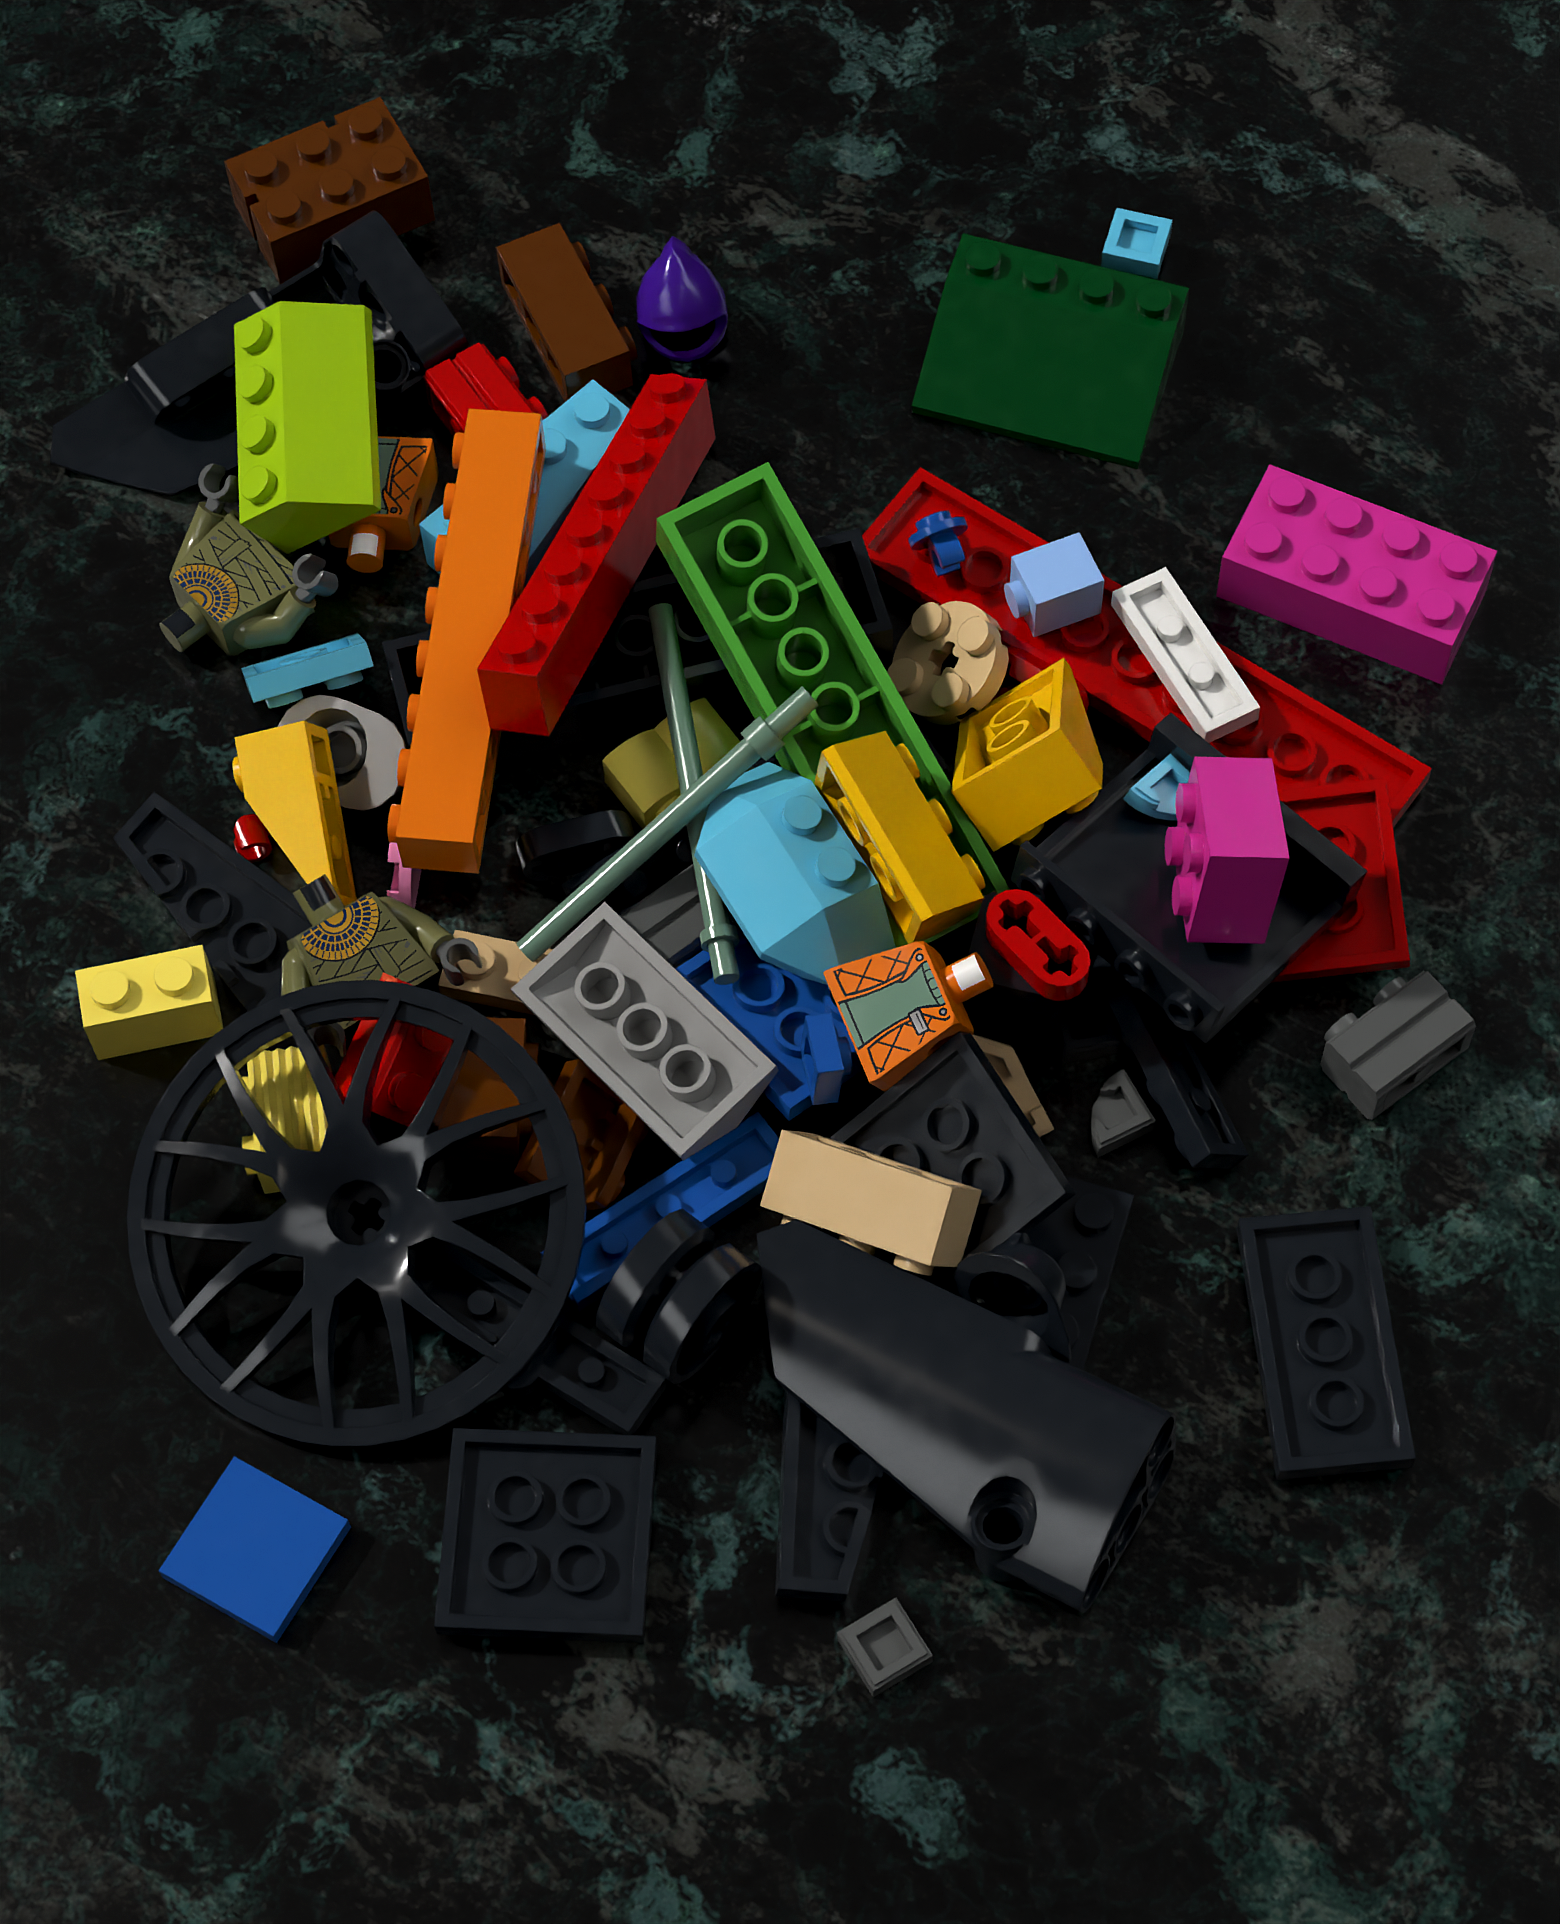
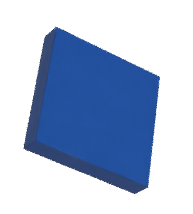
[159,1456,351,1643]

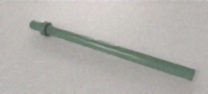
[648,603,740,985]

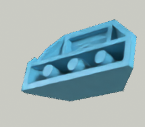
[694,762,896,990]

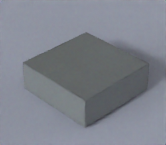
[837,1598,933,1697]

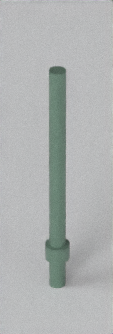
[516,686,819,962]

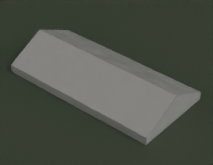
[511,902,779,1161]

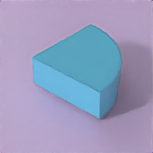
[1123,754,1190,821]

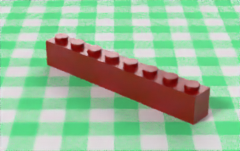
[477,373,715,736]

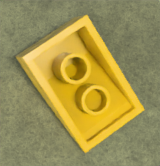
[951,658,1103,852]

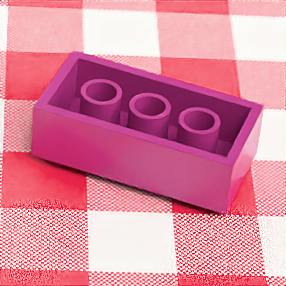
[1216,464,1497,684]

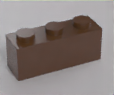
[496,223,638,402]

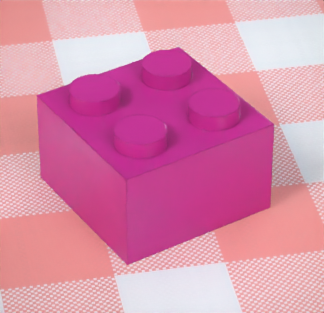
[1165,757,1290,944]

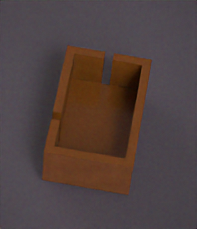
[224,97,435,284]

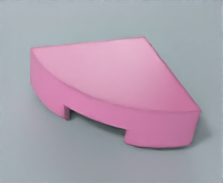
[387,842,421,909]

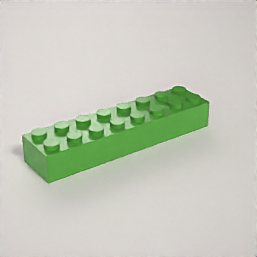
[656,462,1010,950]

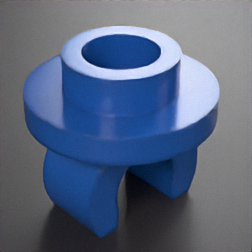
[908,511,968,577]

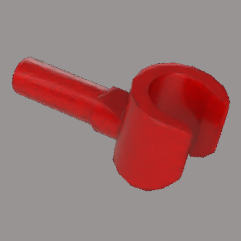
[234,814,272,863]

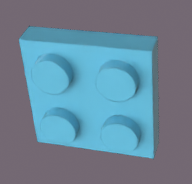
[241,633,374,708]

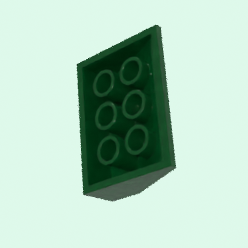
[912,233,1189,469]

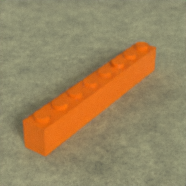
[388,409,546,874]

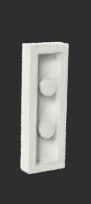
[1111,567,1260,743]

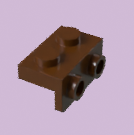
[513,1059,650,1211]

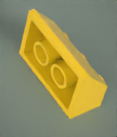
[814,731,986,944]

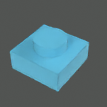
[1101,208,1172,279]

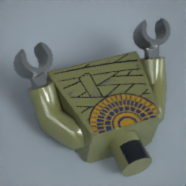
[159,464,338,656]
[281,874,483,1057]

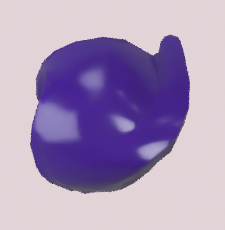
[636,236,728,362]

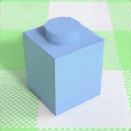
[1004,532,1105,637]

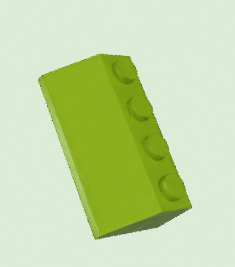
[234,301,381,554]

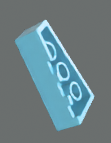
[419,379,630,588]

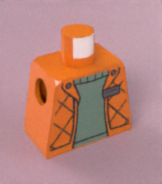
[328,436,439,573]
[823,941,994,1092]

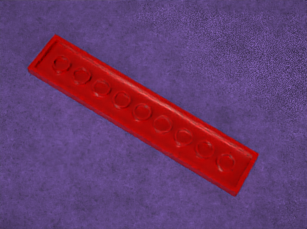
[862,467,1432,828]

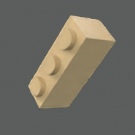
[760,1130,982,1276]

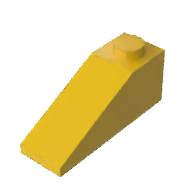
[232,721,357,906]

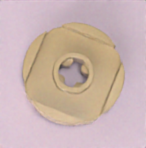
[887,601,1009,725]

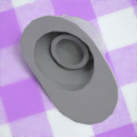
[278,694,406,811]

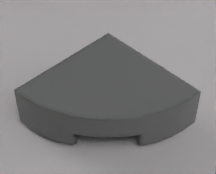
[1089,1069,1156,1158]

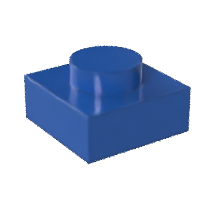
[800,1013,852,1105]

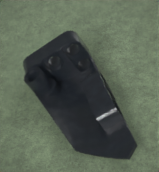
[756,1219,1176,1613]

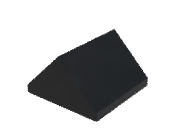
[963,891,1063,1053]

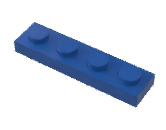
[540,1112,779,1312]

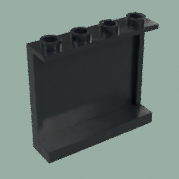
[1010,713,1367,1044]

